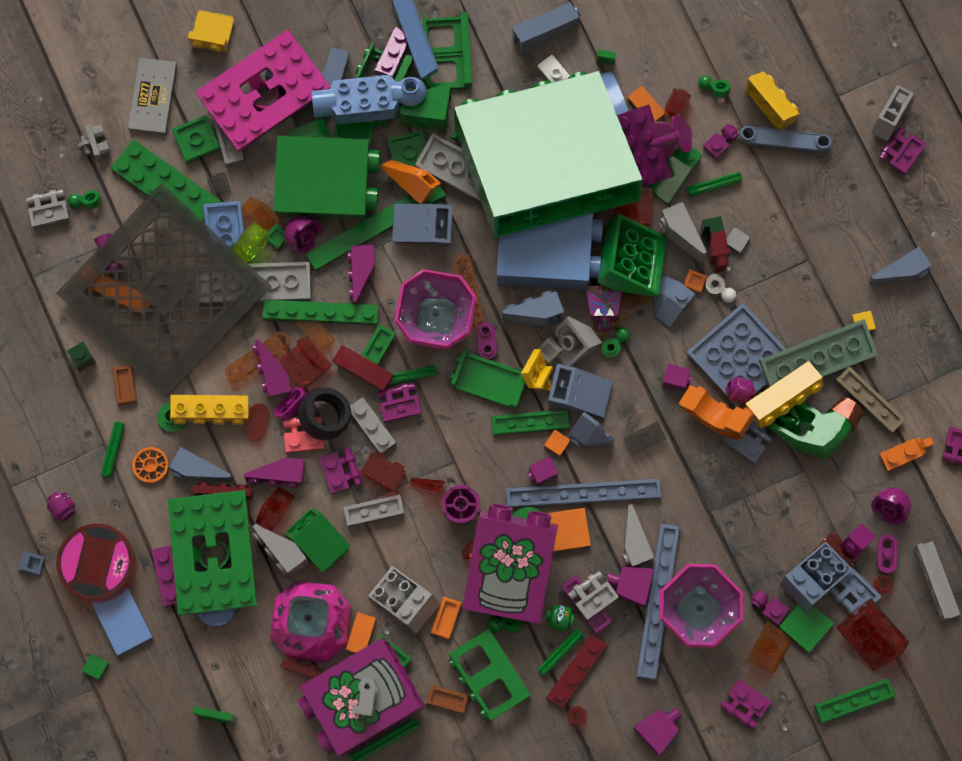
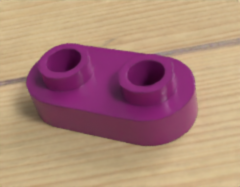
[476,322,497,360]
[274,387,307,421]
[877,534,898,574]

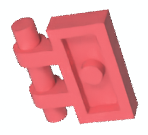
[283,415,325,453]

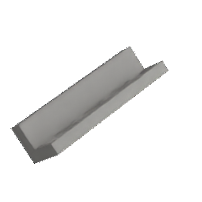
[913,541,961,622]

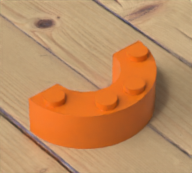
[678,385,754,440]

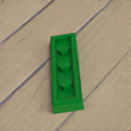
[491,409,570,436]
[814,678,896,724]

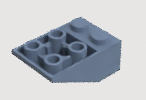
[392,204,453,245]
[502,291,564,328]
[548,363,613,418]
[780,542,853,613]

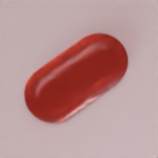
[245,403,269,441]

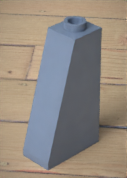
[512,2,581,56]

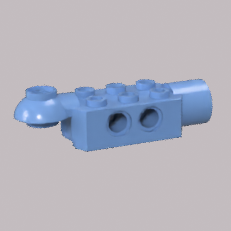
[312,75,427,125]

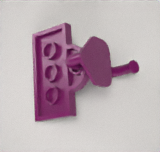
[617,104,692,187]

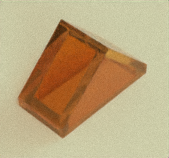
[241,196,280,233]

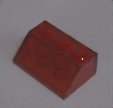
[836,599,909,671]

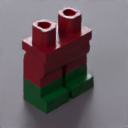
[700,216,731,273]

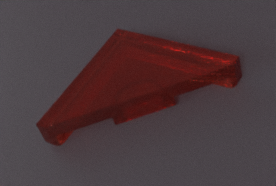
[410,478,446,494]

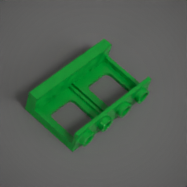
[421,12,472,90]
[355,42,414,128]
[448,629,531,722]

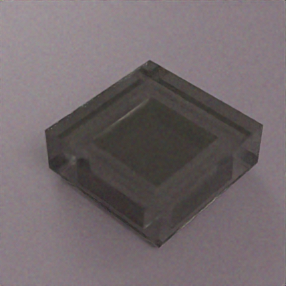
[207,172,231,196]

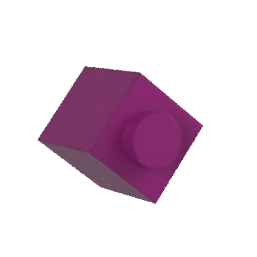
[662,364,692,391]
[527,456,558,486]
[841,523,876,558]

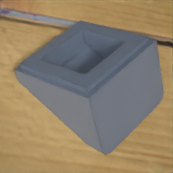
[18,551,45,576]

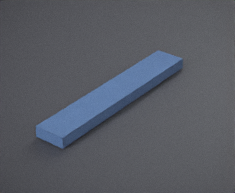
[392,0,439,80]

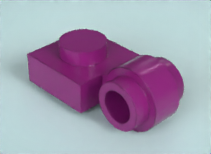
[703,124,739,160]
[750,590,789,625]

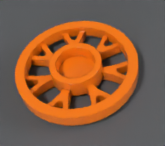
[132,447,169,483]

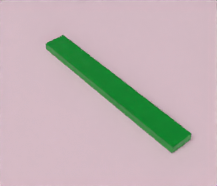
[306,186,446,271]

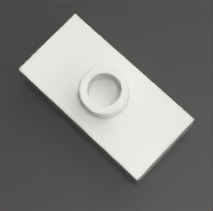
[537,55,570,83]

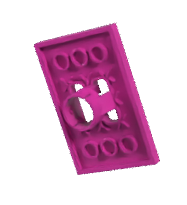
[195,29,331,152]

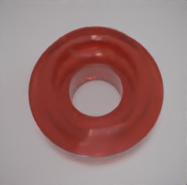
[873,574,893,594]
[567,706,587,726]

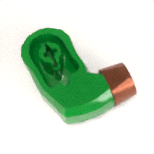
[768,397,864,459]

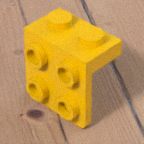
[188,11,234,52]

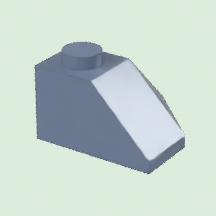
[653,276,695,328]
[569,412,614,449]

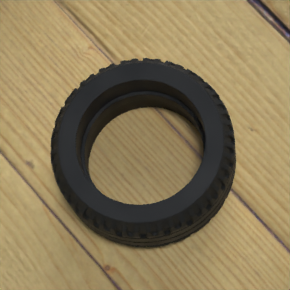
[298,387,351,440]

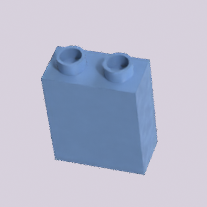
[497,213,603,290]

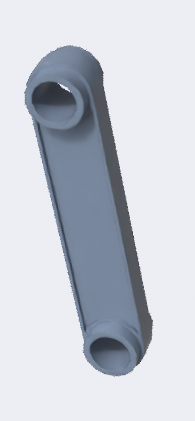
[739,126,831,153]

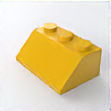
[745,71,799,130]

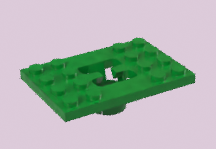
[167,490,257,616]

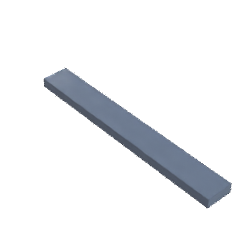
[506,479,661,508]
[636,524,680,681]

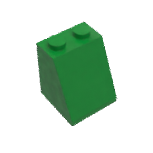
[397,84,451,132]
[284,507,351,572]

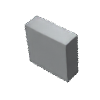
[727,227,750,254]
[538,336,563,364]

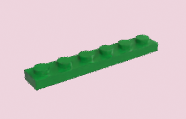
[263,300,378,325]

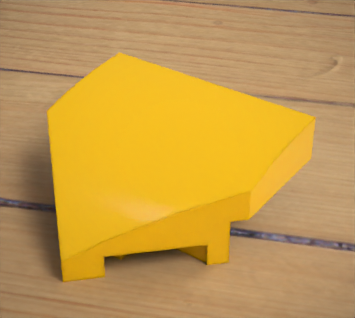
[521,349,553,391]

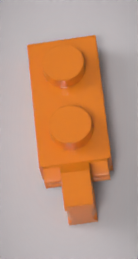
[879,437,934,472]

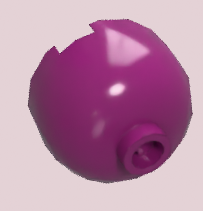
[284,215,321,254]
[441,484,480,524]
[871,487,912,525]

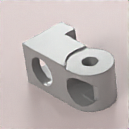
[352,678,378,717]

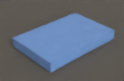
[92,586,153,656]

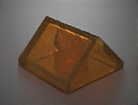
[747,621,792,673]

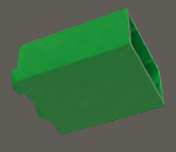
[273,136,380,220]

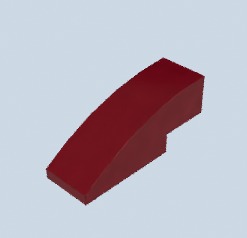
[332,345,394,392]

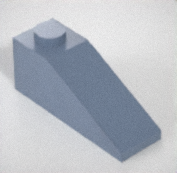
[869,247,932,284]
[169,447,233,481]

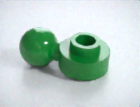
[698,75,730,98]
[68,190,102,209]
[601,327,631,358]
[487,617,523,633]

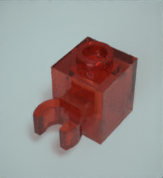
[664,88,691,117]

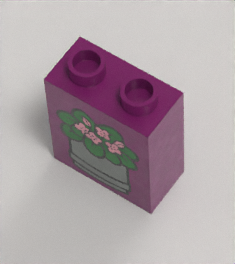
[462,504,558,624]
[298,638,427,756]

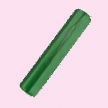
[687,172,742,197]
[389,365,437,386]
[101,421,125,477]
[538,629,584,676]

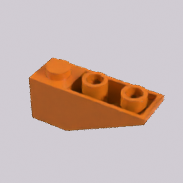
[380,160,441,204]

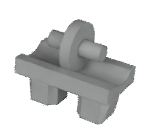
[77,124,111,161]

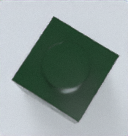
[67,341,96,371]

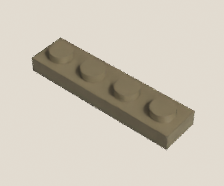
[836,366,906,434]

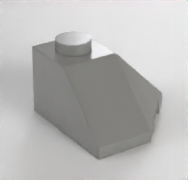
[556,317,602,367]

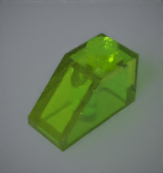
[228,221,269,268]

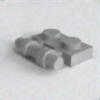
[26,189,70,228]
[568,571,619,621]

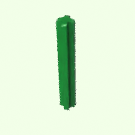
[349,718,420,761]

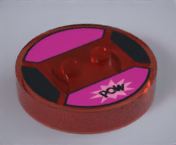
[56,524,136,603]

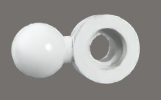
[706,274,736,303]

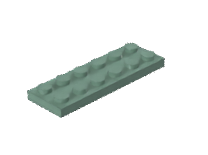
[759,319,878,387]

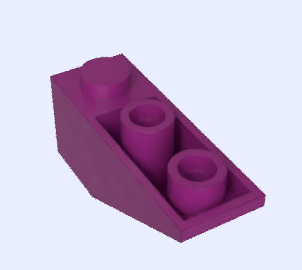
[348,245,376,304]
[252,339,291,396]
[243,458,305,488]

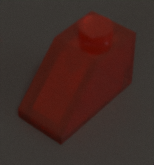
[255,487,295,532]

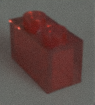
[361,452,406,494]

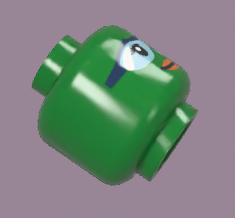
[545,604,574,632]

